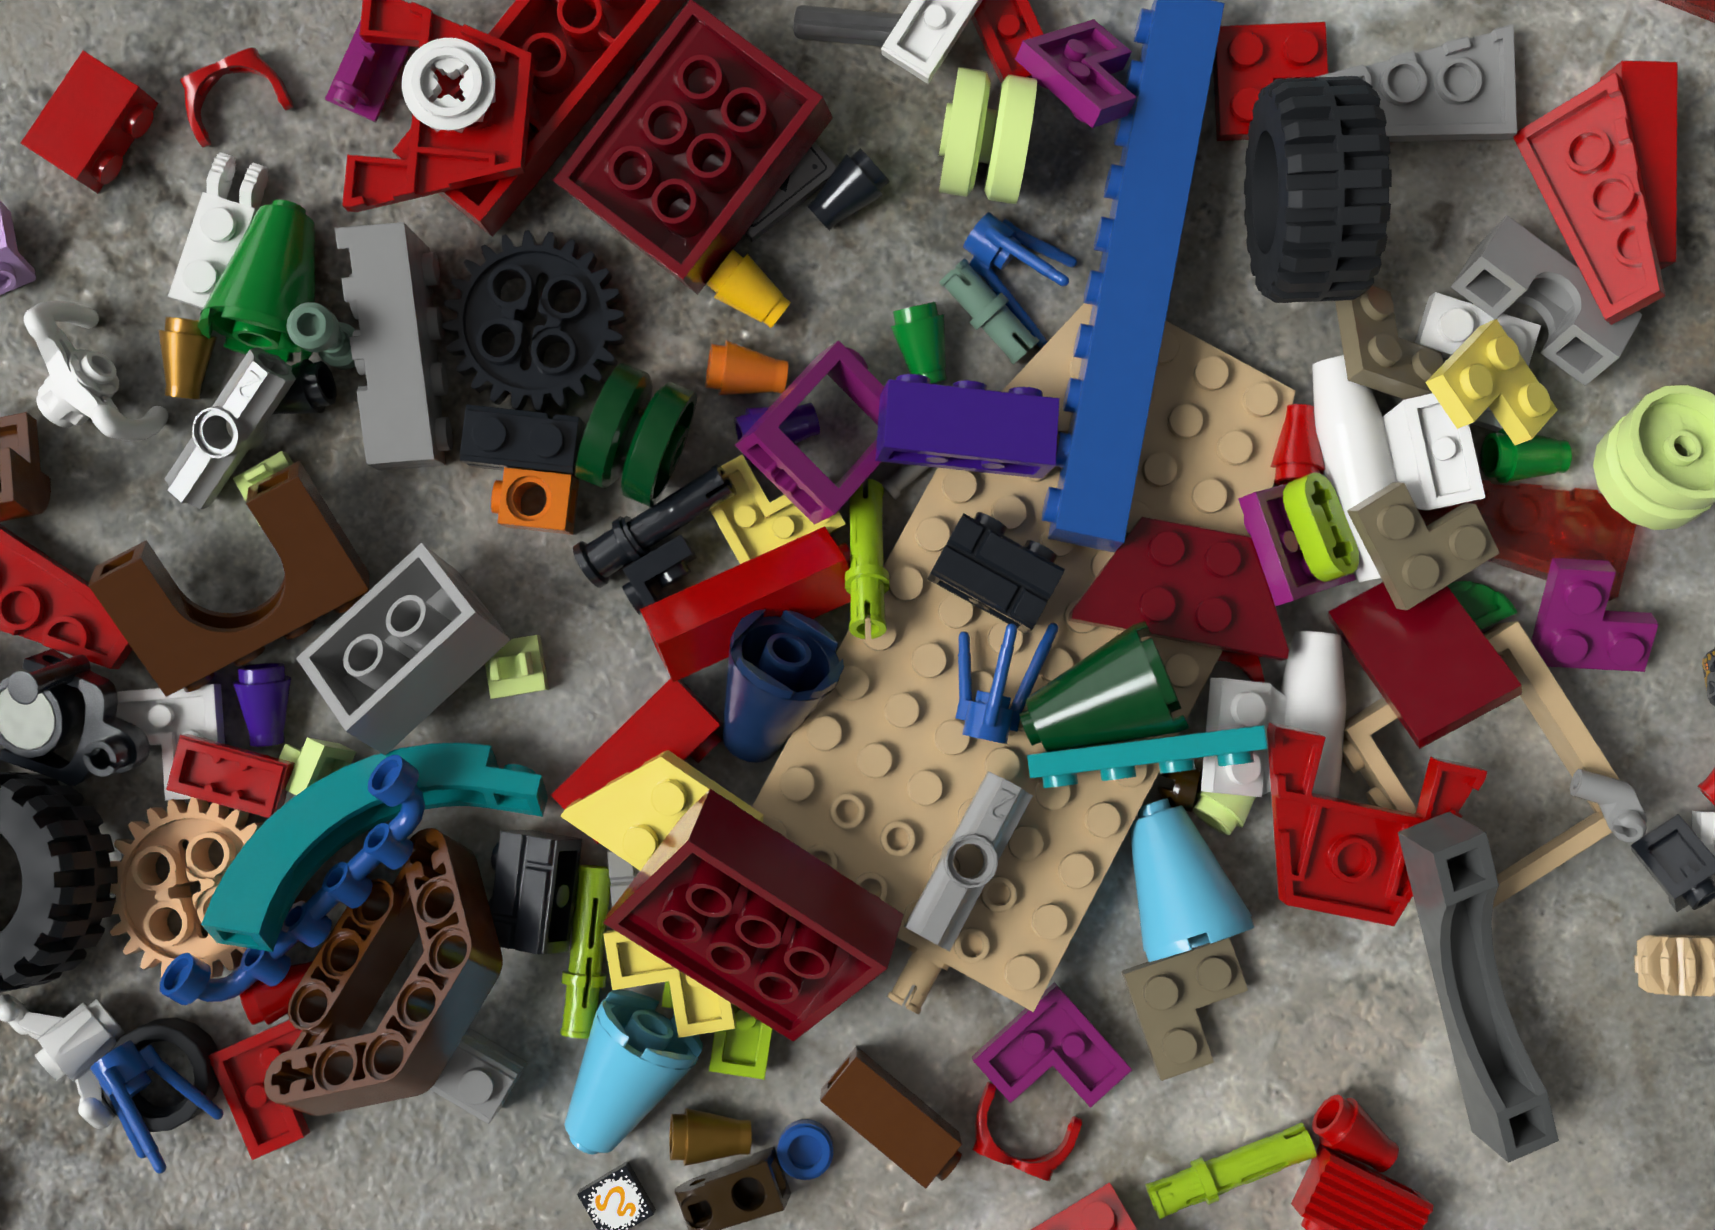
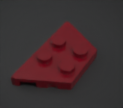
[1068,517,1289,661]

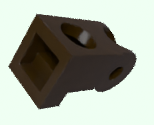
[675,1146,791,1230]

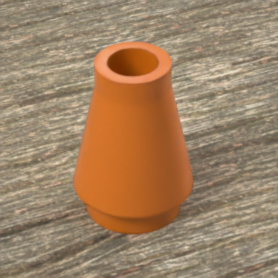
[705,340,788,395]

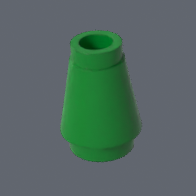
[890,302,947,383]
[1480,428,1572,483]

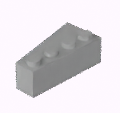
[335,222,453,471]

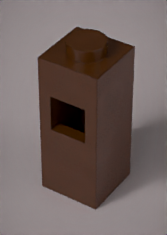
[820,1046,962,1189]

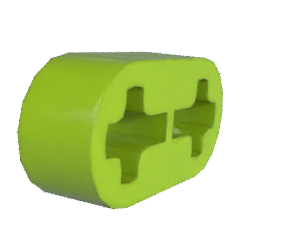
[1283,473,1359,582]

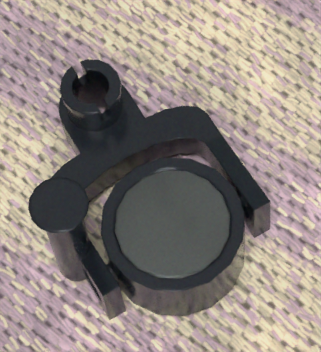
[0,649,150,786]

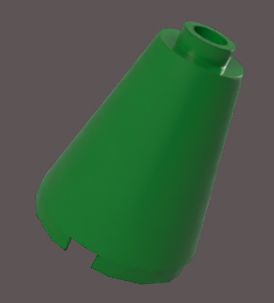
[197,200,315,362]

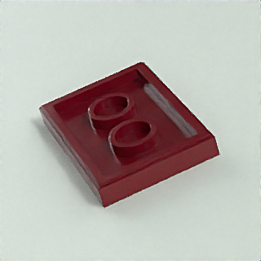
[1328,582,1522,749]

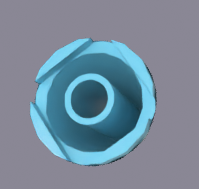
[1129,798,1255,962]
[564,990,703,1155]

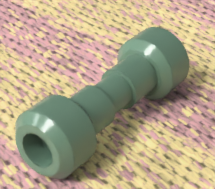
[287,302,356,370]

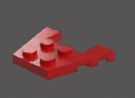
[342,0,535,212]
[1267,722,1488,926]

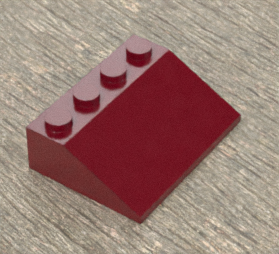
[553,0,833,295]
[603,789,904,1042]

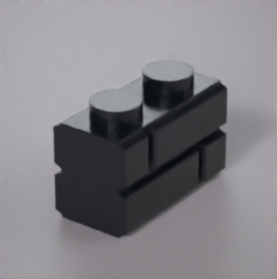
[460,404,587,479]
[927,512,1065,634]
[488,830,582,955]

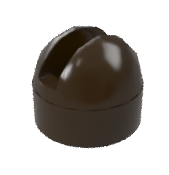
[1158,767,1202,812]

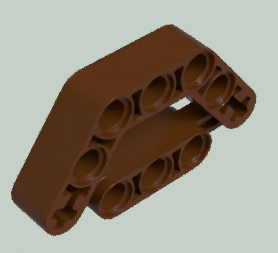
[264,828,503,1116]

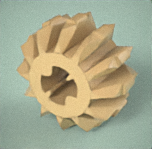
[1634,934,1715,997]

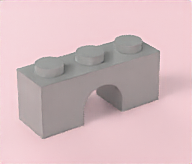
[1451,215,1643,386]

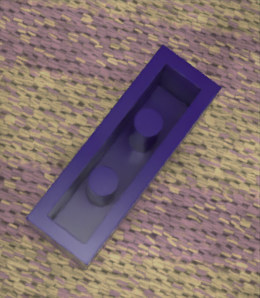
[875,374,1060,479]

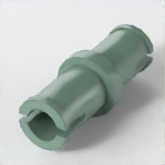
[939,258,1039,365]

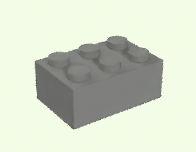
[296,543,511,755]

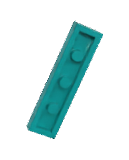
[1027,725,1267,788]

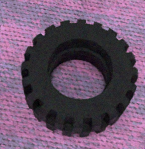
[1244,76,1392,303]
[0,772,118,992]

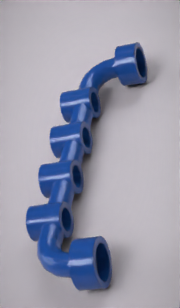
[160,755,425,1005]

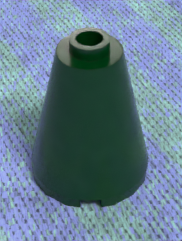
[1019,620,1189,752]

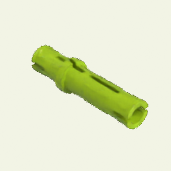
[845,479,890,639]
[560,865,611,1039]
[1145,1122,1317,1219]

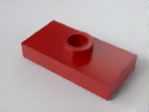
[166,734,295,818]

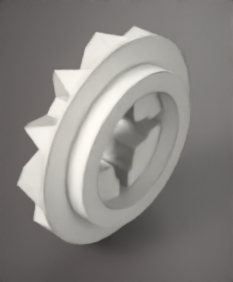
[402,38,497,133]

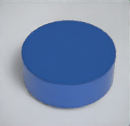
[777,1119,833,1180]

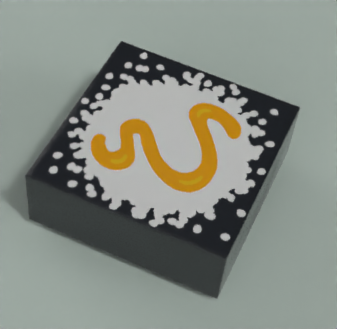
[577,1161,656,1230]

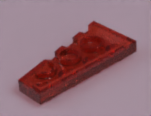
[1418,480,1637,601]

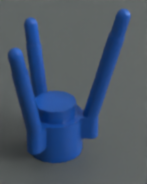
[963,212,1077,348]
[955,623,1059,744]
[90,1040,224,1174]

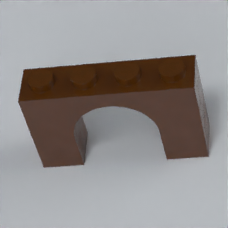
[88,461,369,697]

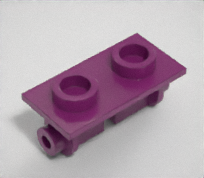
[325,20,411,123]

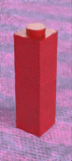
[1600,61,1678,270]
[640,526,851,683]

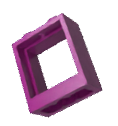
[735,340,884,525]

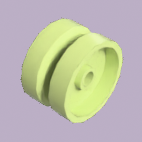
[939,67,1037,204]
[1593,385,1715,530]

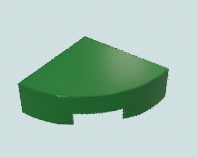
[1447,581,1518,630]

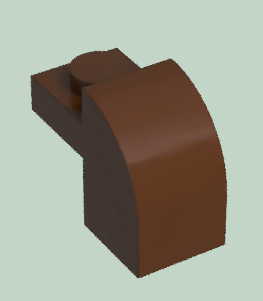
[0,412,51,522]

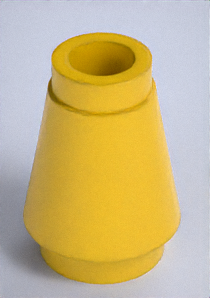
[706,250,791,328]

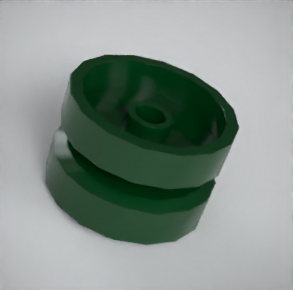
[575,363,697,508]

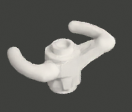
[24,300,169,441]
[0,994,125,1129]

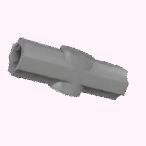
[165,348,296,510]
[904,771,1033,952]

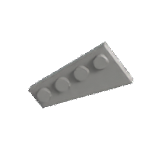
[1317,24,1517,142]

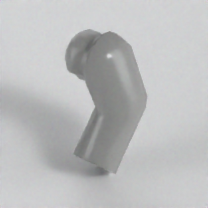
[1570,769,1647,843]

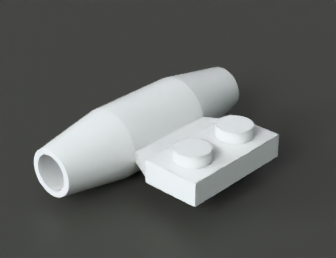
[1312,355,1485,582]
[1201,631,1347,812]

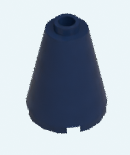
[722,609,844,763]

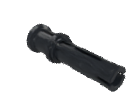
[573,464,737,588]

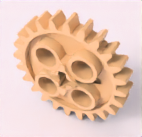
[110,797,264,979]

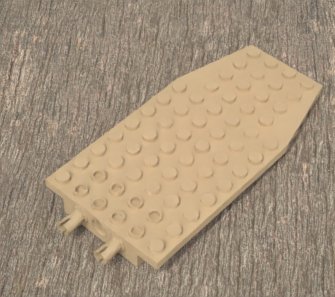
[752,303,1295,1014]

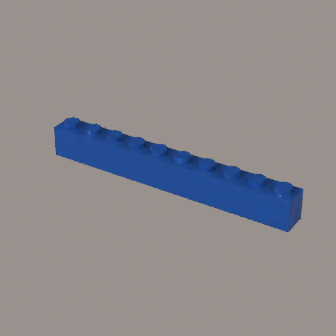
[1042,0,1225,553]

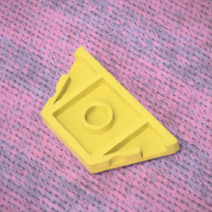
[560,750,764,871]

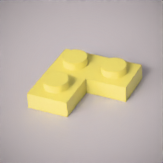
[1425,319,1557,445]
[710,454,846,564]
[603,930,736,1038]

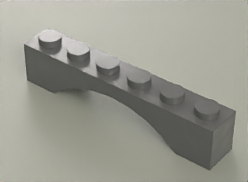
[1398,812,1559,1163]

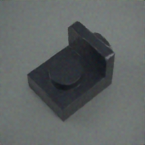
[622,534,697,615]
[1631,814,1715,912]

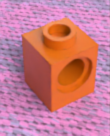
[491,467,579,535]

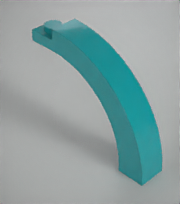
[201,743,548,952]

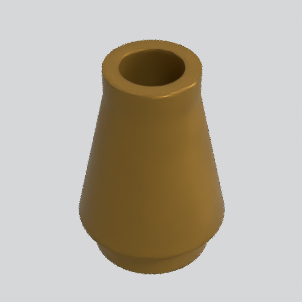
[159,317,217,399]
[669,1108,752,1166]

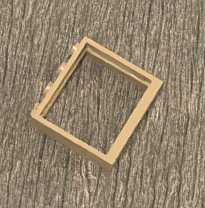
[1342,621,1620,908]

